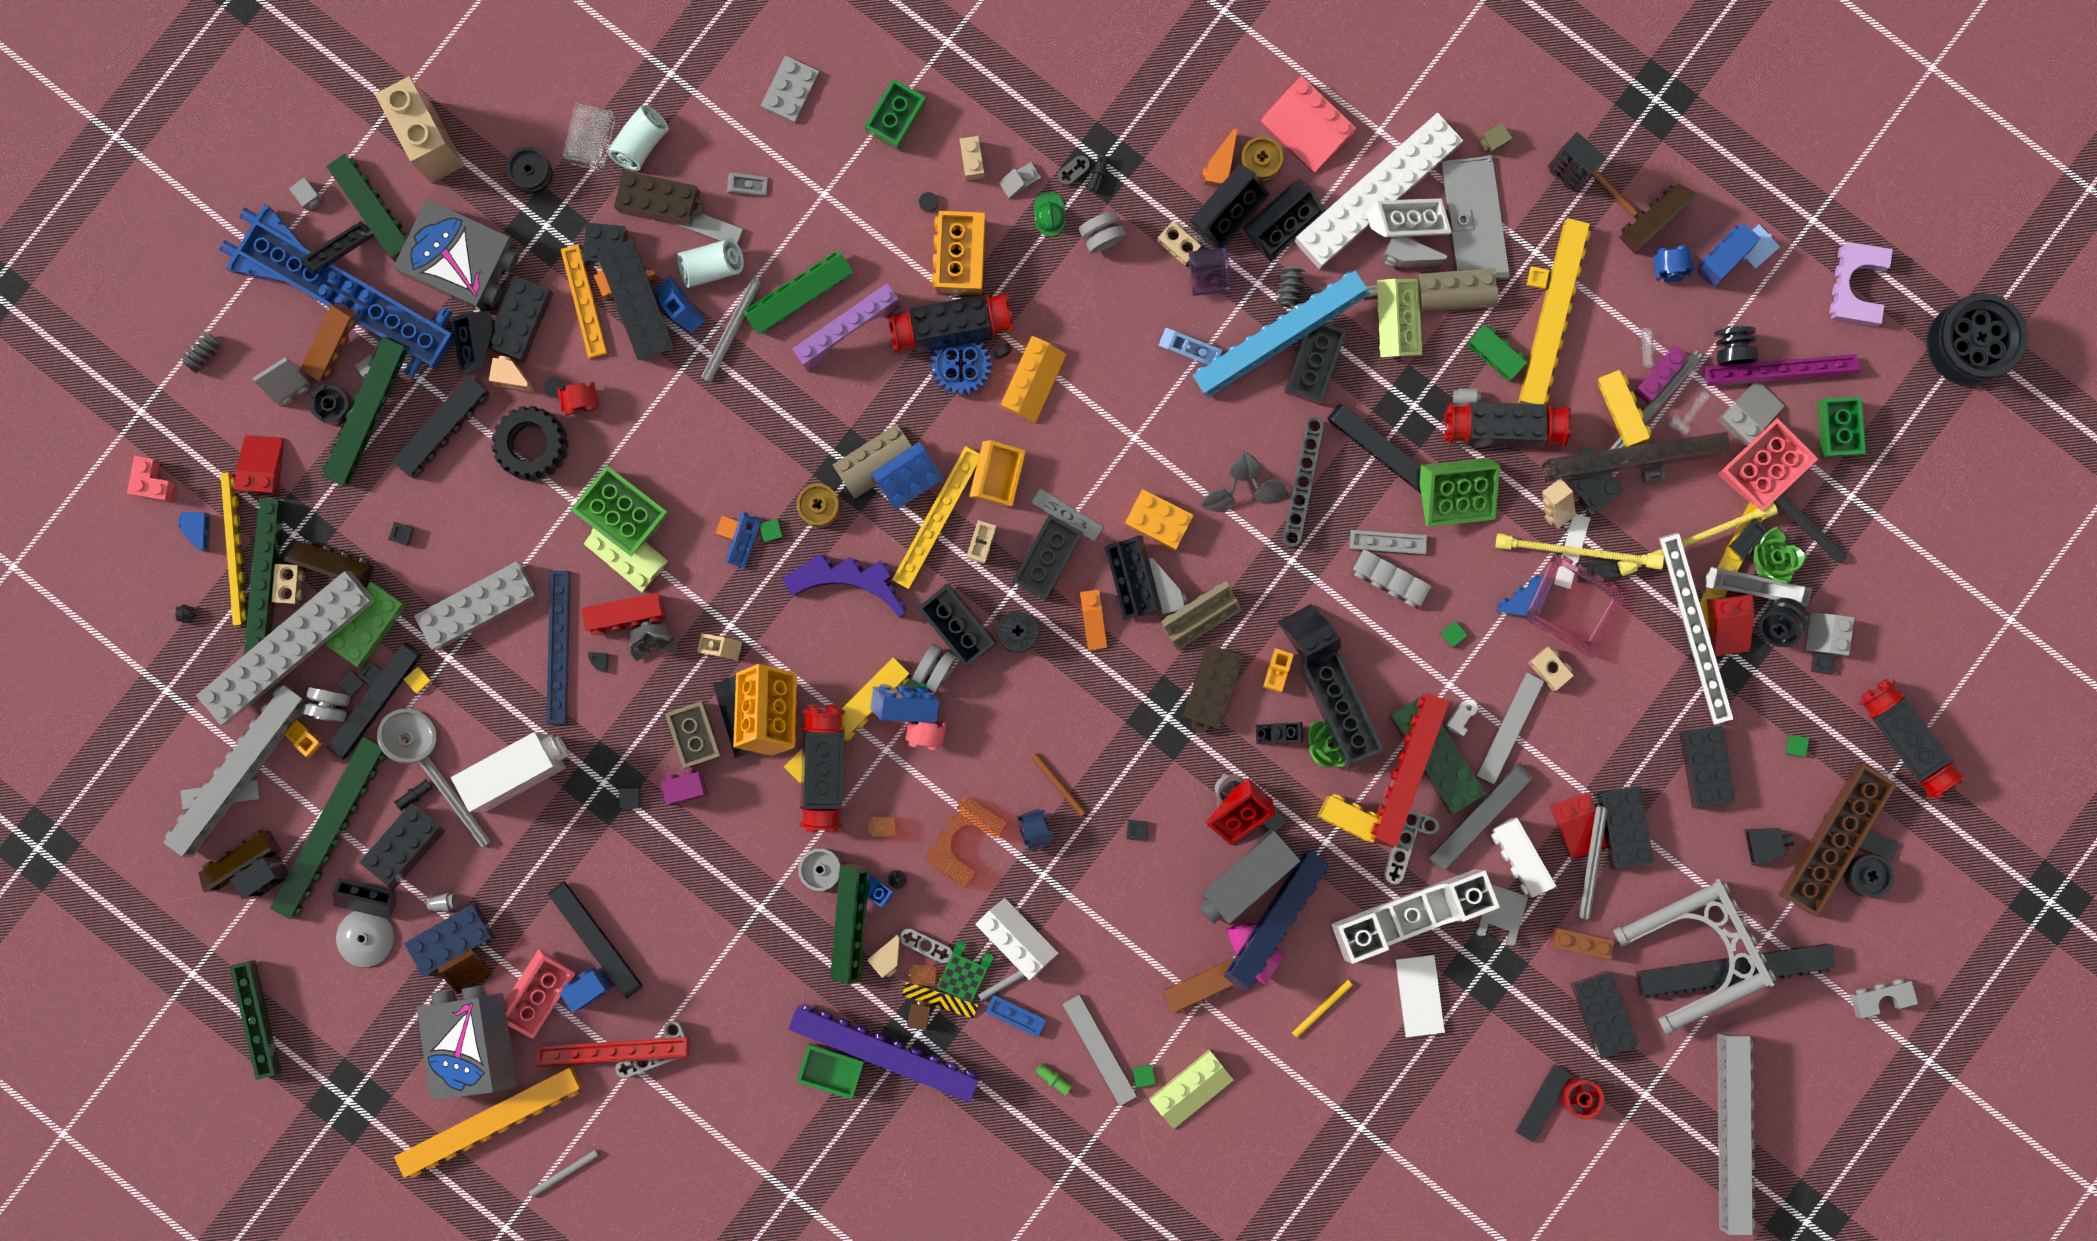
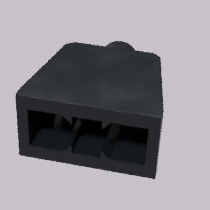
[1744,828,1794,866]

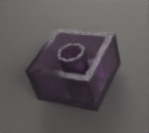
[1188,247,1230,296]

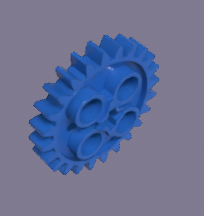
[930,342,992,397]

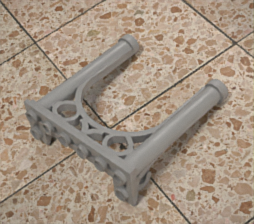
[1613,879,1776,1036]

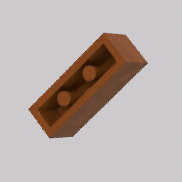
[1549,927,1614,960]

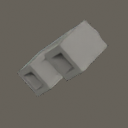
[1850,978,1918,1019]

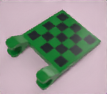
[936,940,993,1003]

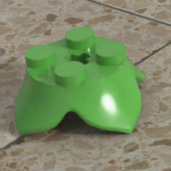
[1754,527,1807,584]
[1308,721,1345,768]

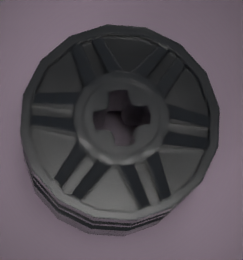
[1714,326,1759,366]
[998,611,1038,653]

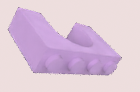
[1829,242,1893,327]

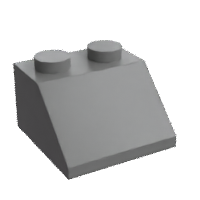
[1805,613,1854,657]

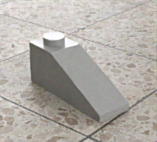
[1149,558,1187,616]

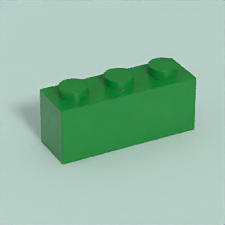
[1466,324,1527,382]

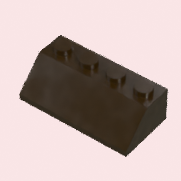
[1619,183,1698,254]
[284,539,374,588]
[198,830,282,893]

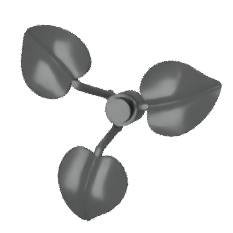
[1201,451,1288,512]

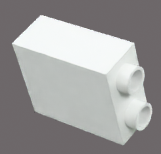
[451,732,569,812]

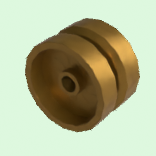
[1240,136,1283,183]
[797,484,840,528]

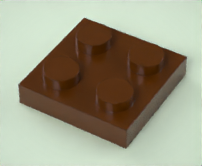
[438,949,492,994]

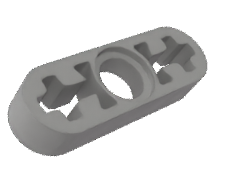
[900,928,952,963]

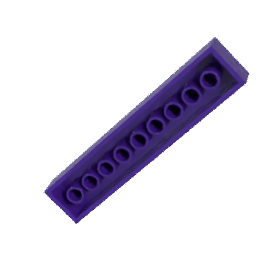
[788,1003,979,1103]

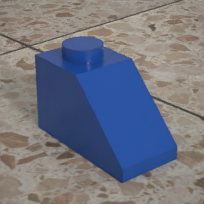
[178,512,210,552]

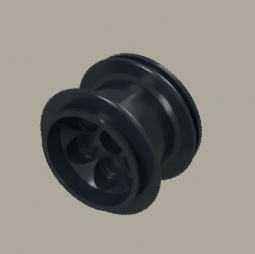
[1926,294,2028,386]

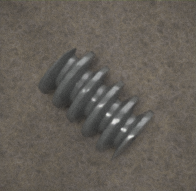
[1276,267,1305,309]
[181,331,223,374]

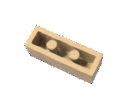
[1542,478,1576,529]

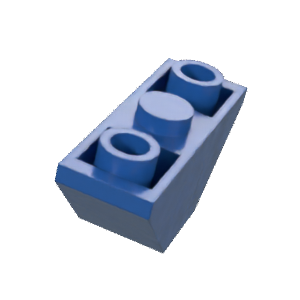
[656,276,706,333]
[1495,575,1546,617]
[854,863,894,908]

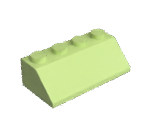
[1377,279,1422,357]
[1149,1050,1233,1129]

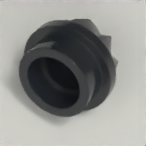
[175,604,195,623]
[888,870,907,889]

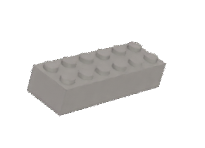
[414,561,538,651]

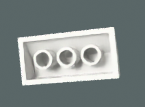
[1366,198,1452,237]
[1491,818,1556,897]
[976,898,1059,981]

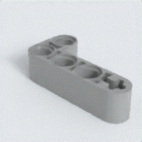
[1384,811,1439,884]
[615,1020,690,1078]

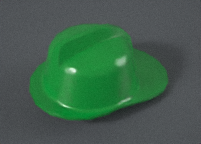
[1034,191,1065,237]

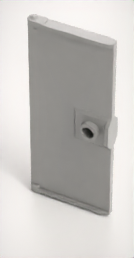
[1441,155,1510,279]

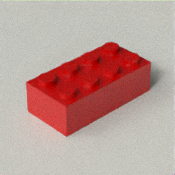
[581,593,667,636]

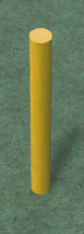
[1292,980,1353,1038]

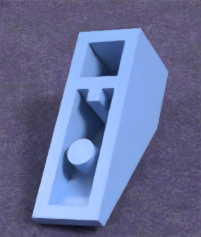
[1159,327,1222,365]

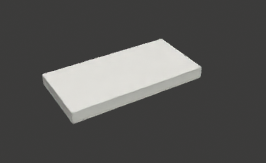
[1395,955,1445,1037]

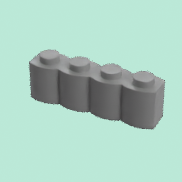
[1352,550,1431,608]

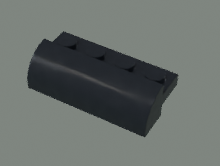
[1105,535,1162,620]

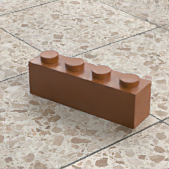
[300,302,358,381]
[1162,958,1236,1014]

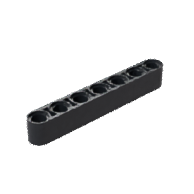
[1327,404,1421,494]
[327,642,422,760]
[548,881,643,999]

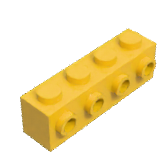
[1598,370,1652,452]

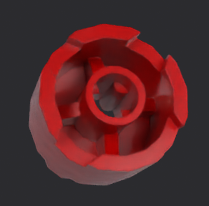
[557,382,599,415]
[1561,1078,1604,1119]

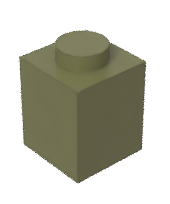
[1480,123,1512,154]

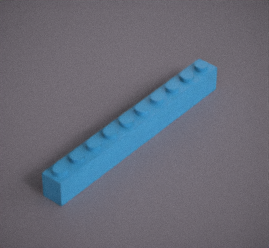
[1193,270,1370,398]

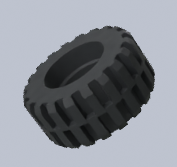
[491,406,568,481]

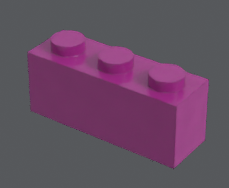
[1633,345,1689,404]

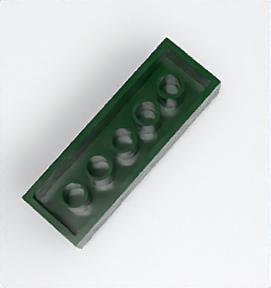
[1389,695,1486,814]

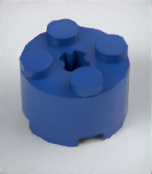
[1653,245,1694,283]

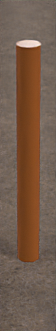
[1592,169,1639,217]
[1031,753,1086,817]

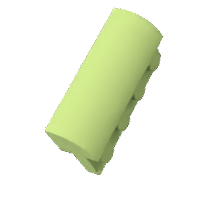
[584,528,668,593]

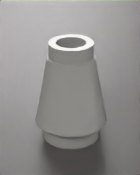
[427,893,457,912]

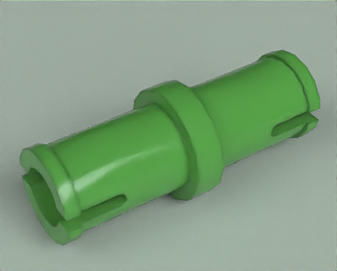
[1035,1063,1072,1096]

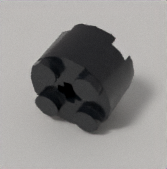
[310,385,353,426]

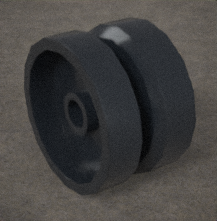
[506,147,553,194]
[1759,598,1809,648]
[1843,854,1894,898]

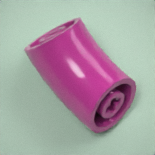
[1226,921,1285,985]

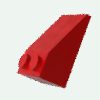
[234,435,284,495]
[1707,594,1754,656]
[1206,778,1276,845]
[1550,792,1607,860]

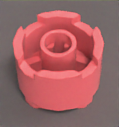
[906,716,947,750]

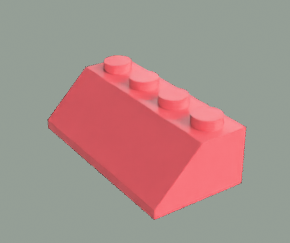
[504,949,576,1039]

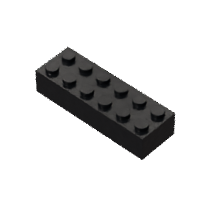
[596,238,675,361]
[1301,651,1385,772]

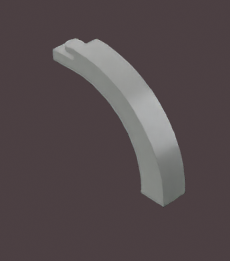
[1706,567,1812,607]

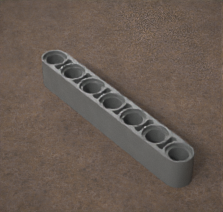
[1283,417,1323,548]
[1428,763,1534,871]

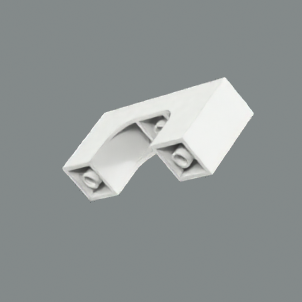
[1331,869,1500,964]

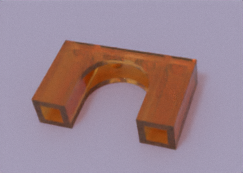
[926,797,1007,888]

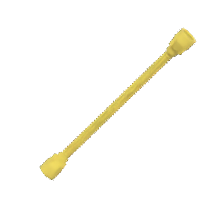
[1618,502,1778,576]
[1495,533,1664,570]

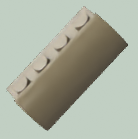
[1418,268,1498,312]
[833,424,912,499]
[1161,581,1242,651]

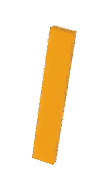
[561,244,608,359]

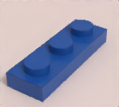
[985,995,1046,1037]

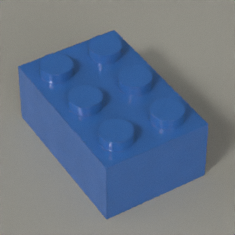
[1698,223,1761,288]
[871,442,943,510]
[870,684,940,722]
[559,967,614,1013]

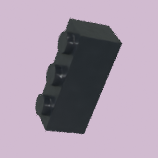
[332,878,396,919]

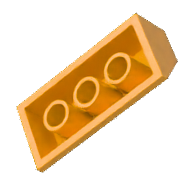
[1001,336,1067,424]

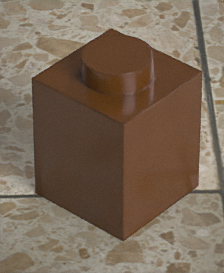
[907,1000,931,1031]

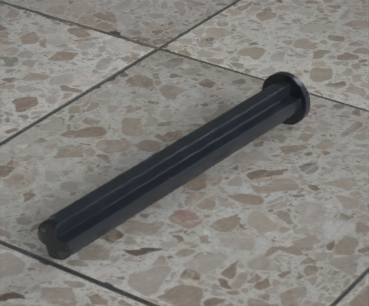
[1774,493,1846,563]

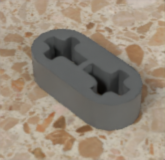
[1058,156,1089,187]

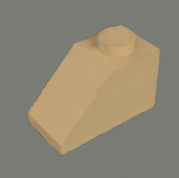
[697,633,742,661]
[867,934,900,978]

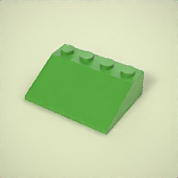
[1420,458,1500,527]
[570,465,669,557]

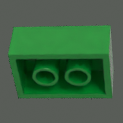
[864,78,927,151]
[1817,397,1866,459]

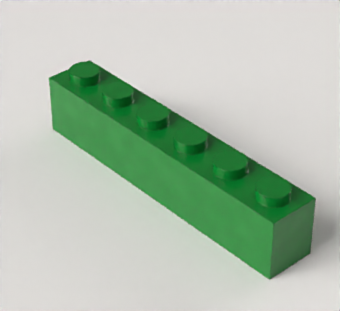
[742,250,853,334]

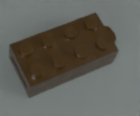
[614,170,704,227]
[1182,644,1244,733]

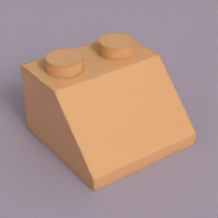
[489,356,535,393]

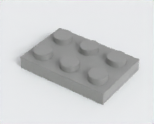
[761,56,820,123]

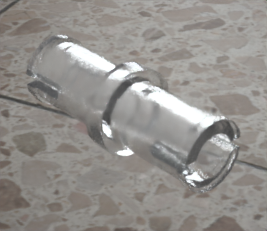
[1640,328,1656,368]

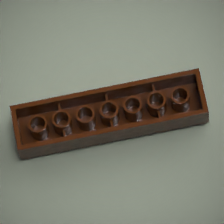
[1778,763,1897,917]

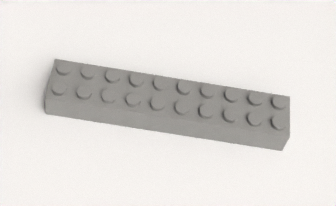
[196,571,375,725]
[163,685,311,857]
[1717,1033,1755,1235]

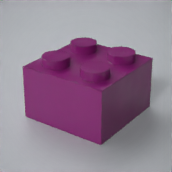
[660,769,708,805]

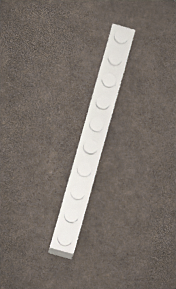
[1659,532,1733,724]

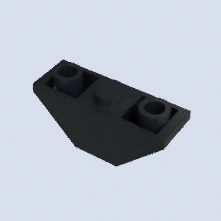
[1256,722,1303,744]

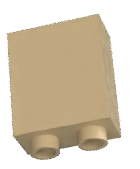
[375,76,465,184]

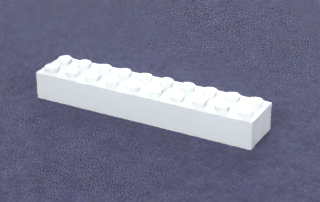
[1294,113,1463,270]

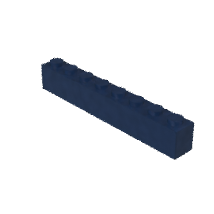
[1223,850,1329,990]

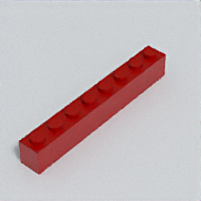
[1370,693,1450,848]

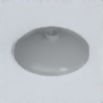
[377,709,436,764]
[336,911,395,967]

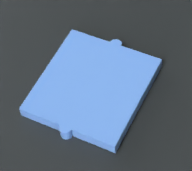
[1743,224,1780,269]

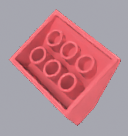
[1260,76,1356,173]
[1718,418,1818,512]

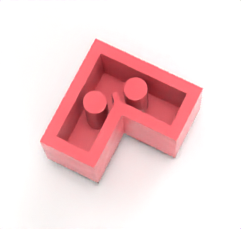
[127,456,175,502]

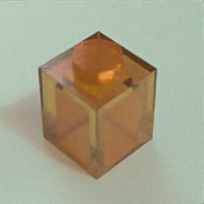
[868,817,896,837]
[908,964,937,986]

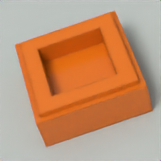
[715,516,739,540]

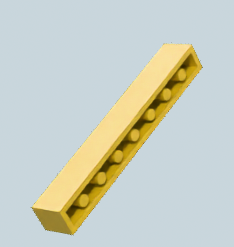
[784,658,910,783]

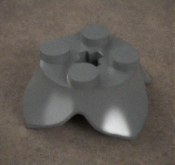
[626,621,678,661]

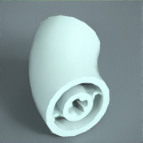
[608,104,669,171]
[677,239,744,288]

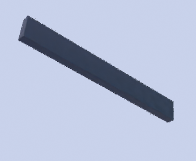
[546,571,570,724]

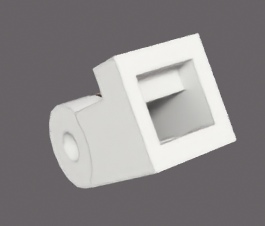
[1445,700,1478,737]

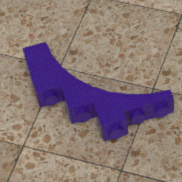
[782,554,906,618]

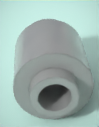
[1453,388,1481,405]

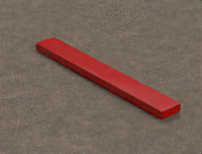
[536,1037,689,1067]

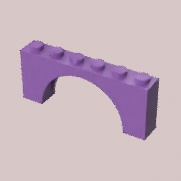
[792,283,900,372]

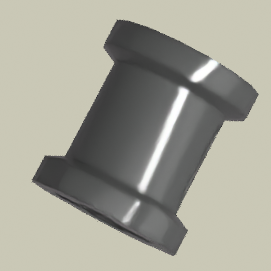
[1641,464,1665,484]

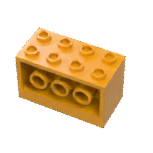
[932,211,986,296]
[734,664,797,756]

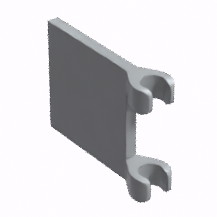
[1476,885,1528,946]

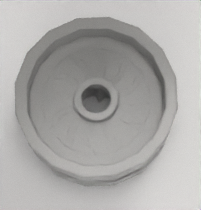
[1079,211,1127,254]
[912,643,957,693]
[302,687,351,722]
[798,849,842,891]

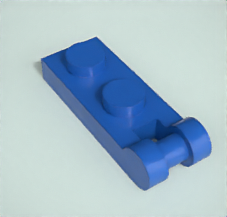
[725,512,761,568]

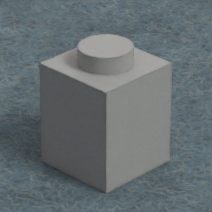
[289,177,323,211]

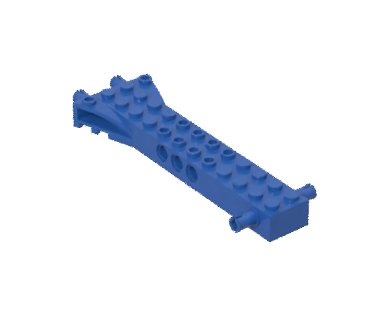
[219,203,455,378]

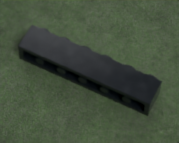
[392,376,490,478]

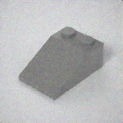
[1381,236,1447,269]
[253,357,313,406]
[1717,382,1784,447]

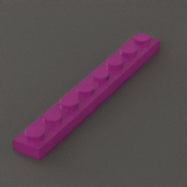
[1703,354,1860,386]

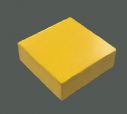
[1526,266,1550,290]
[403,667,431,694]

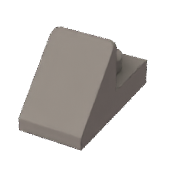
[999,162,1041,199]

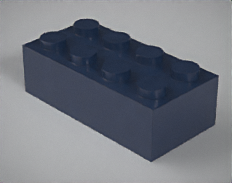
[404,903,495,977]

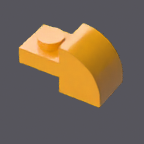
[1263,648,1294,693]
[284,720,323,758]

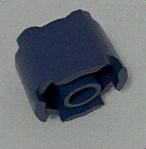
[1016,809,1054,852]

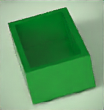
[796,1043,865,1100]

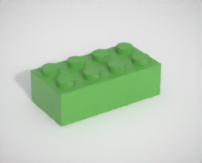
[326,582,407,668]

